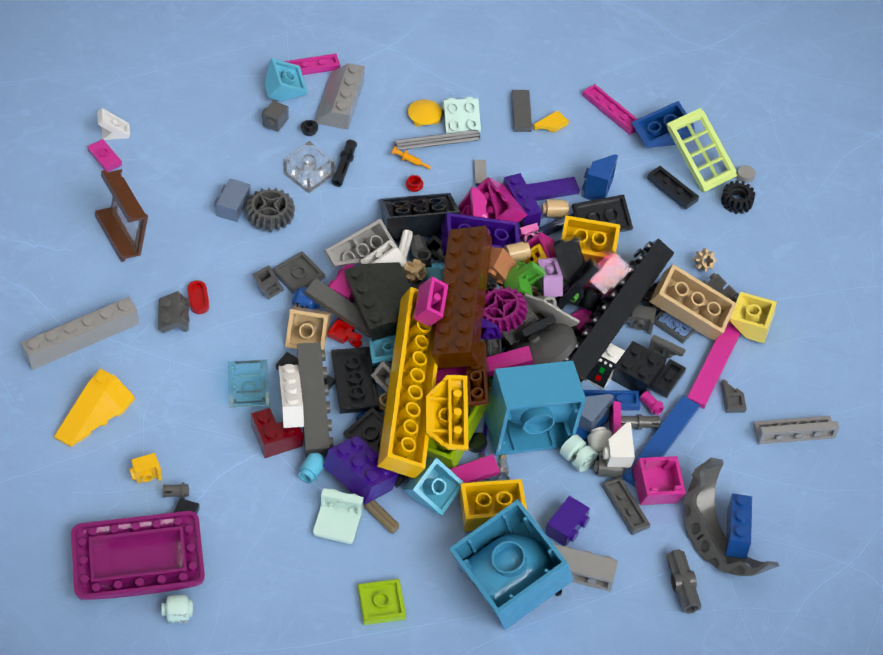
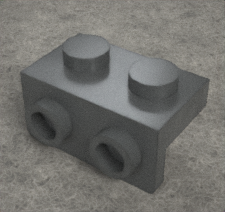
[158,291,190,333]

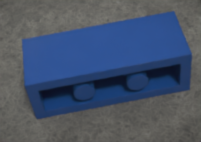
[725,493,752,559]

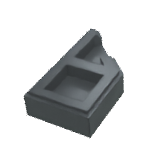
[649,335,686,358]
[721,379,747,413]

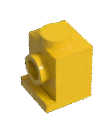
[129,453,162,484]

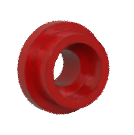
[405,175,424,192]

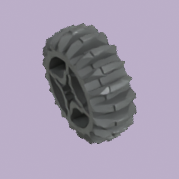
[245,187,295,232]

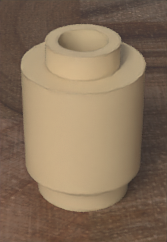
[541,199,569,217]
[504,242,531,262]

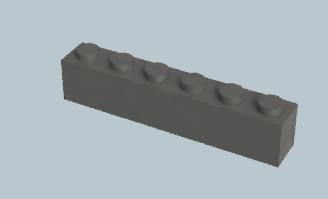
[297,342,334,458]

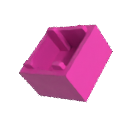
[632,456,686,505]

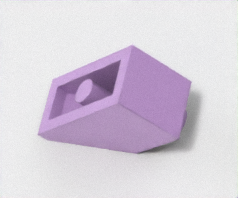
[538,258,563,298]

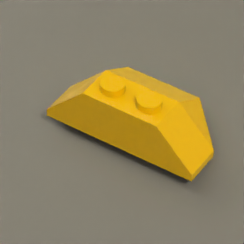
[426,375,469,451]

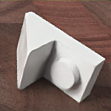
[97,108,130,140]

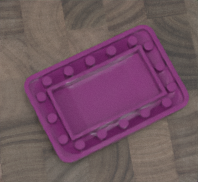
[71,511,205,600]

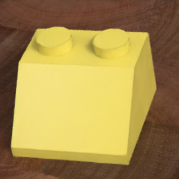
[730,292,777,343]

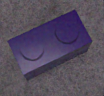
[545,495,590,546]

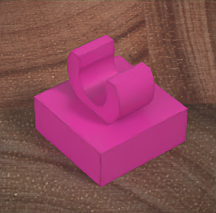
[519,223,539,243]

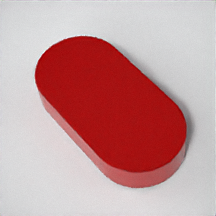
[187,280,209,314]

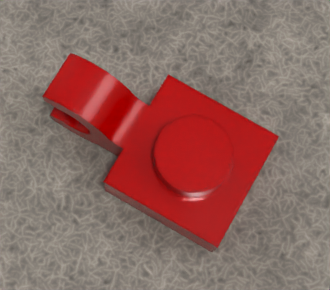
[327,319,363,348]

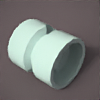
[560,434,598,472]

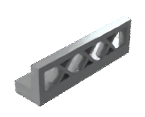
[753,416,839,445]

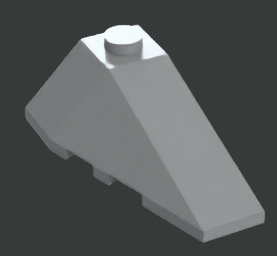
[324,218,399,267]

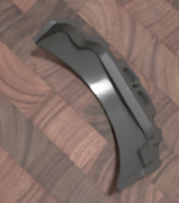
[684,458,779,576]

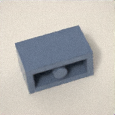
[214,179,251,222]

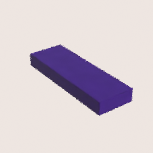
[527,177,580,201]

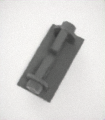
[702,273,739,303]

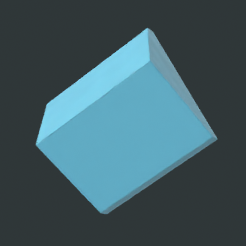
[369,334,396,368]

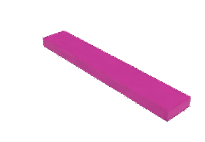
[687,317,741,409]
[435,346,534,386]

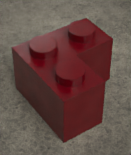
[251,408,303,458]

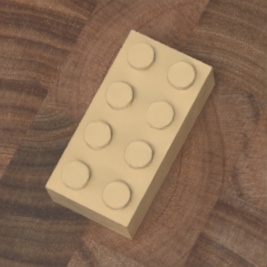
[650,264,737,341]

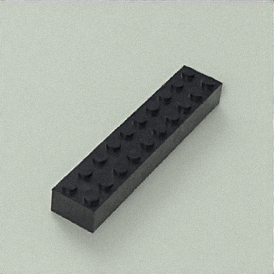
[562,238,674,382]

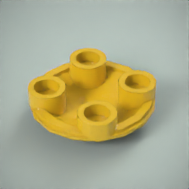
[408,99,442,127]

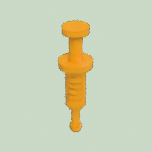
[391,146,431,169]

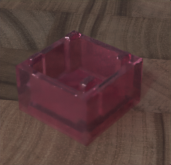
[589,250,632,296]

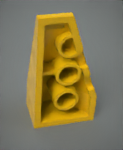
[54,369,135,447]

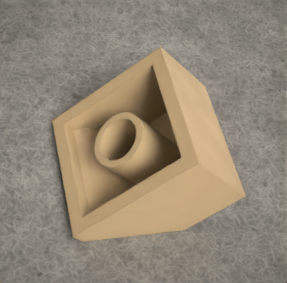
[285,306,331,350]

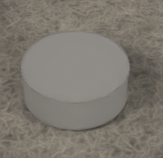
[737,165,756,183]

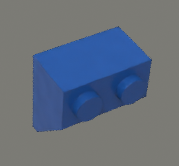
[582,154,618,200]

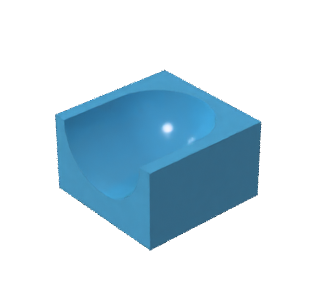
[484,361,586,456]
[449,499,574,630]

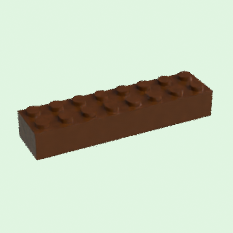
[432,226,492,369]

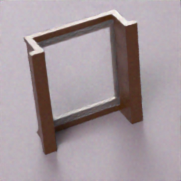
[95,169,148,262]

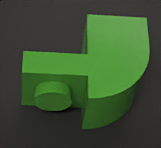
[504,261,545,298]

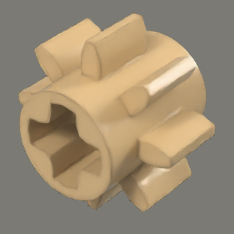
[692,248,717,272]
[403,259,427,283]

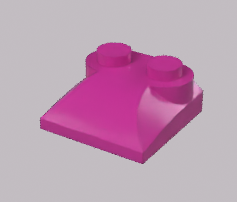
[458,187,488,218]

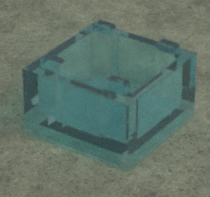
[228,360,270,408]

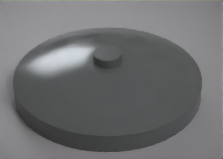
[503,324,577,365]

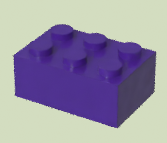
[323,435,399,505]

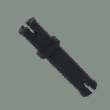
[331,139,357,187]

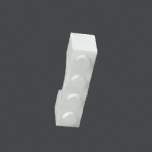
[279,364,304,428]

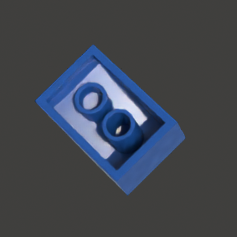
[631,101,695,148]

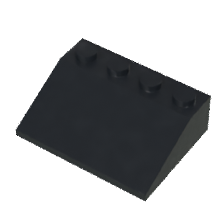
[379,193,460,240]

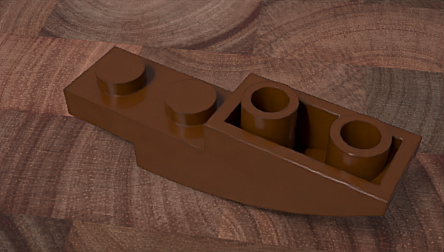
[466,341,490,407]

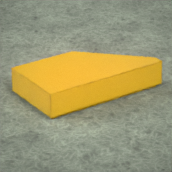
[533,110,569,132]

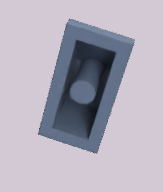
[578,394,613,433]

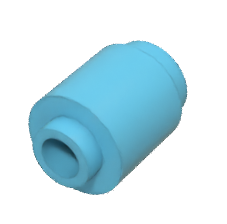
[298,453,325,483]

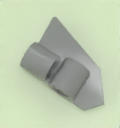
[524,293,580,327]

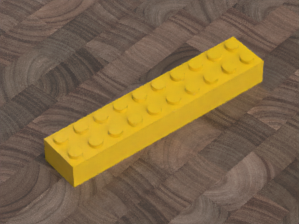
[377,287,438,479]

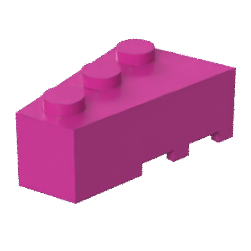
[476,177,527,222]

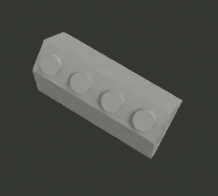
[314,63,365,130]

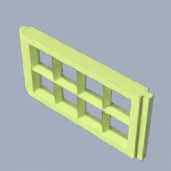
[666,108,738,193]

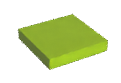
[357,579,406,625]

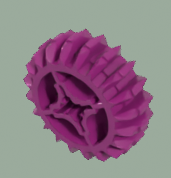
[483,286,528,335]

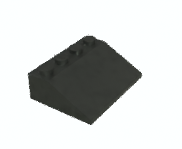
[344,262,411,342]

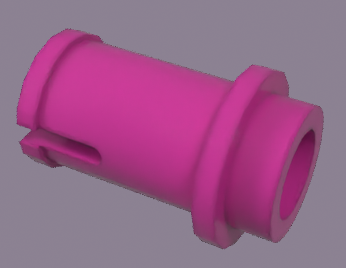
[640,391,664,415]

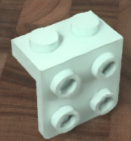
[441,97,481,134]
[313,488,364,544]

